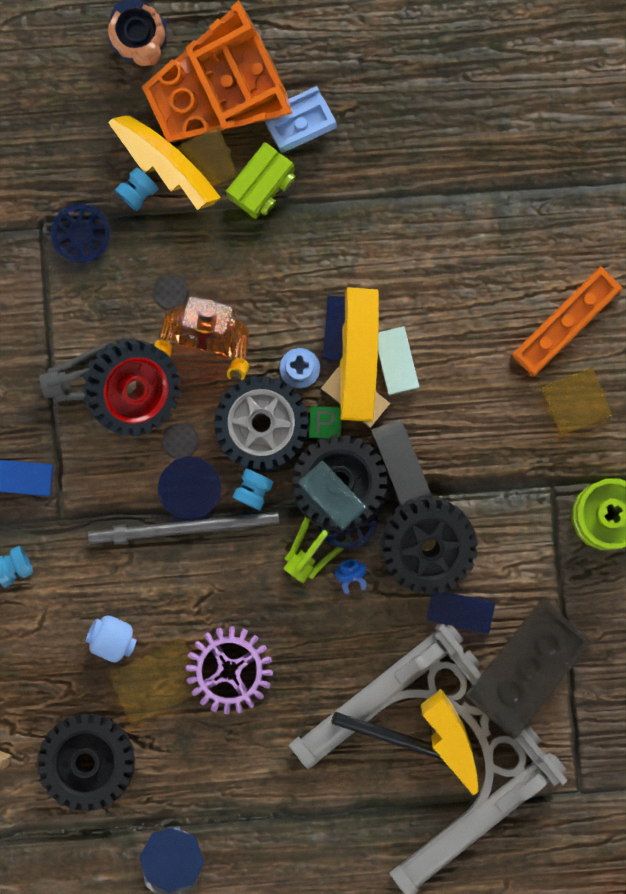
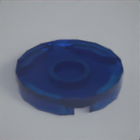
[158,456,222,520]

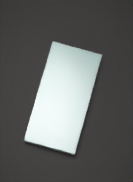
[378,326,419,396]

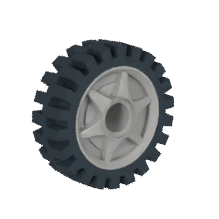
[214,376,309,471]

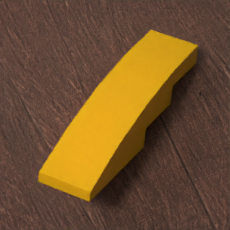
[108,115,221,210]
[340,287,379,422]

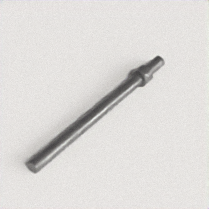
[88,512,279,545]

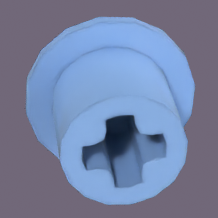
[279,348,320,389]

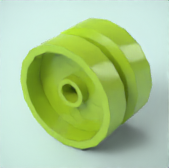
[571,479,626,550]

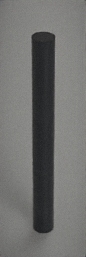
[331,712,444,761]

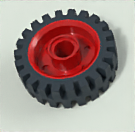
[82,338,181,437]

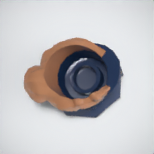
[108,0,167,66]

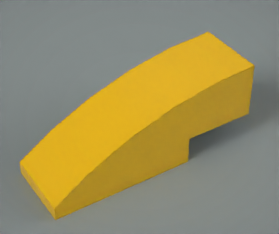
[421,689,479,796]

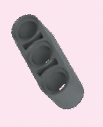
[370,419,432,507]

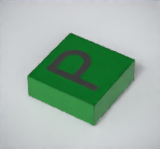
[309,406,341,439]

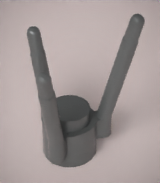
[39,343,107,402]

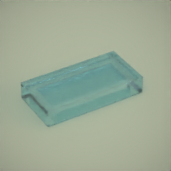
[299,460,367,531]

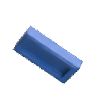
[0,460,54,497]

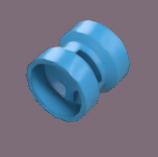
[114,167,159,212]
[232,469,274,511]
[0,545,34,588]

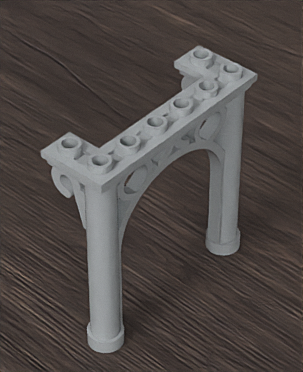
[289,623,568,894]

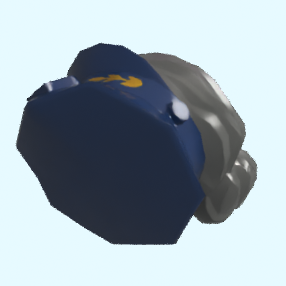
[139,827,204,894]

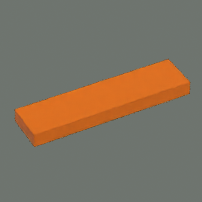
[511,266,623,377]

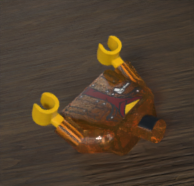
[154,297,249,380]

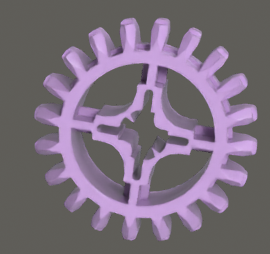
[186,627,273,714]

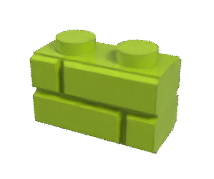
[226,142,296,219]

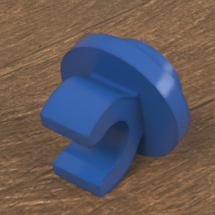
[334,559,367,594]

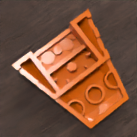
[142,0,293,143]

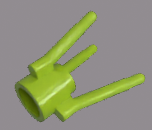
[283,517,352,583]

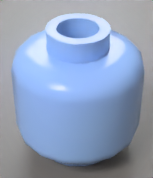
[86,615,136,663]

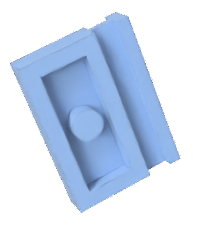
[264,86,337,154]

